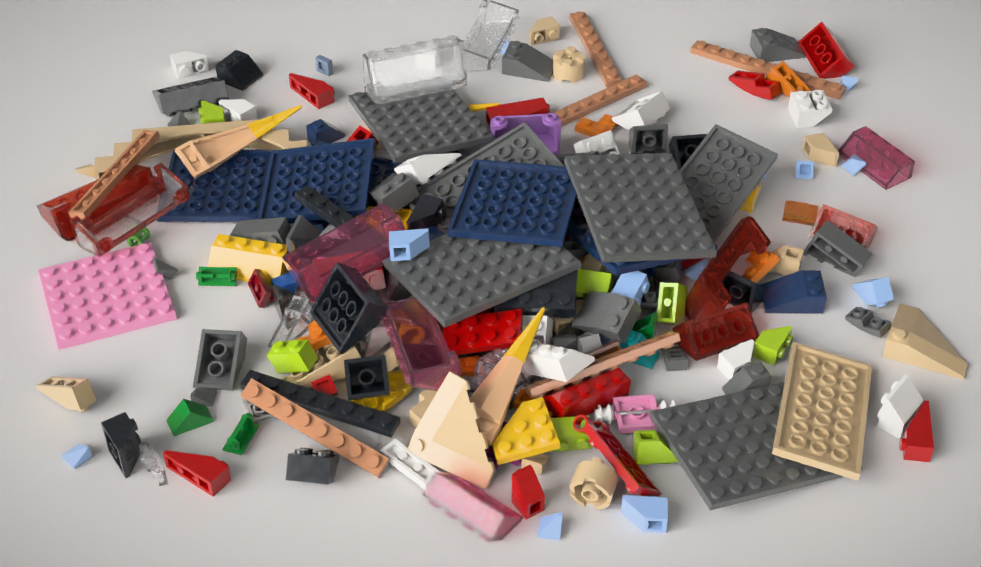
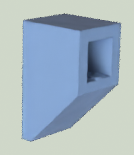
[389,229,430,261]
[621,495,668,533]

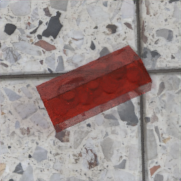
[672,302,759,361]

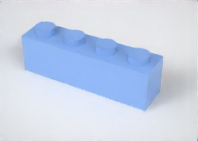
[590,271,650,345]

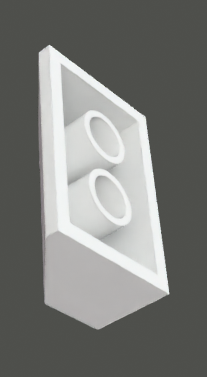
[611,91,670,130]
[523,342,595,382]

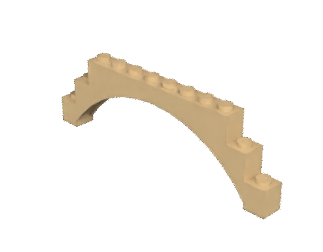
[94,119,307,181]

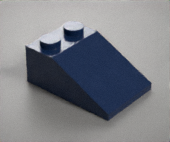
[760,270,827,314]

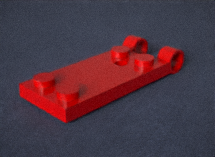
[573,415,662,497]

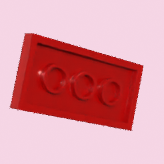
[442,309,523,357]

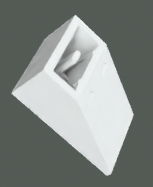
[394,153,461,187]

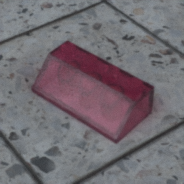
[838,126,915,190]
[423,472,523,542]

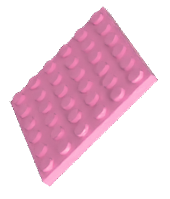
[38,242,177,350]

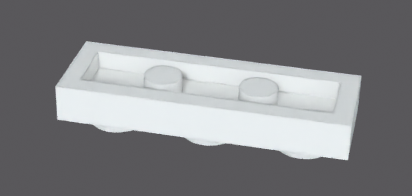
[380,439,441,490]

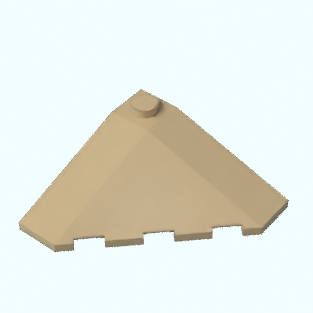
[882,304,968,379]
[282,343,361,388]
[407,371,495,489]

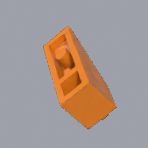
[765,61,811,98]

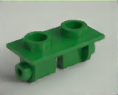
[196,267,237,286]
[222,413,260,456]

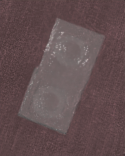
[139,441,168,486]

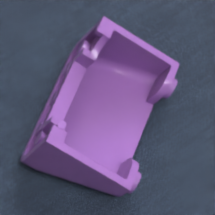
[490,113,561,155]

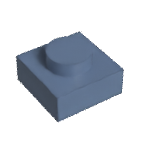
[316,55,333,76]

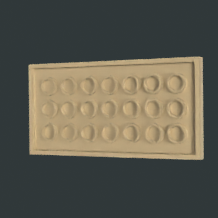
[772,342,872,481]

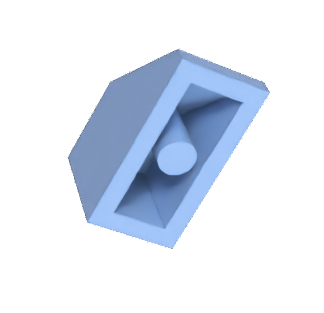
[852,277,894,308]

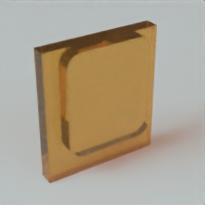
[782,200,818,226]

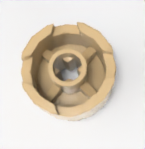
[553,46,585,83]
[569,458,619,510]

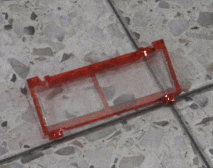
[69,163,190,257]

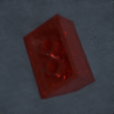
[808,204,878,249]

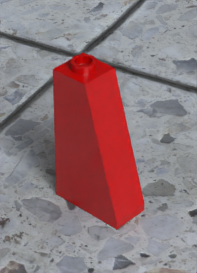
[486,98,550,129]

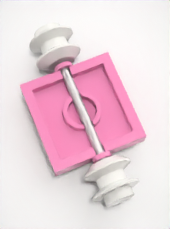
[594,394,678,434]

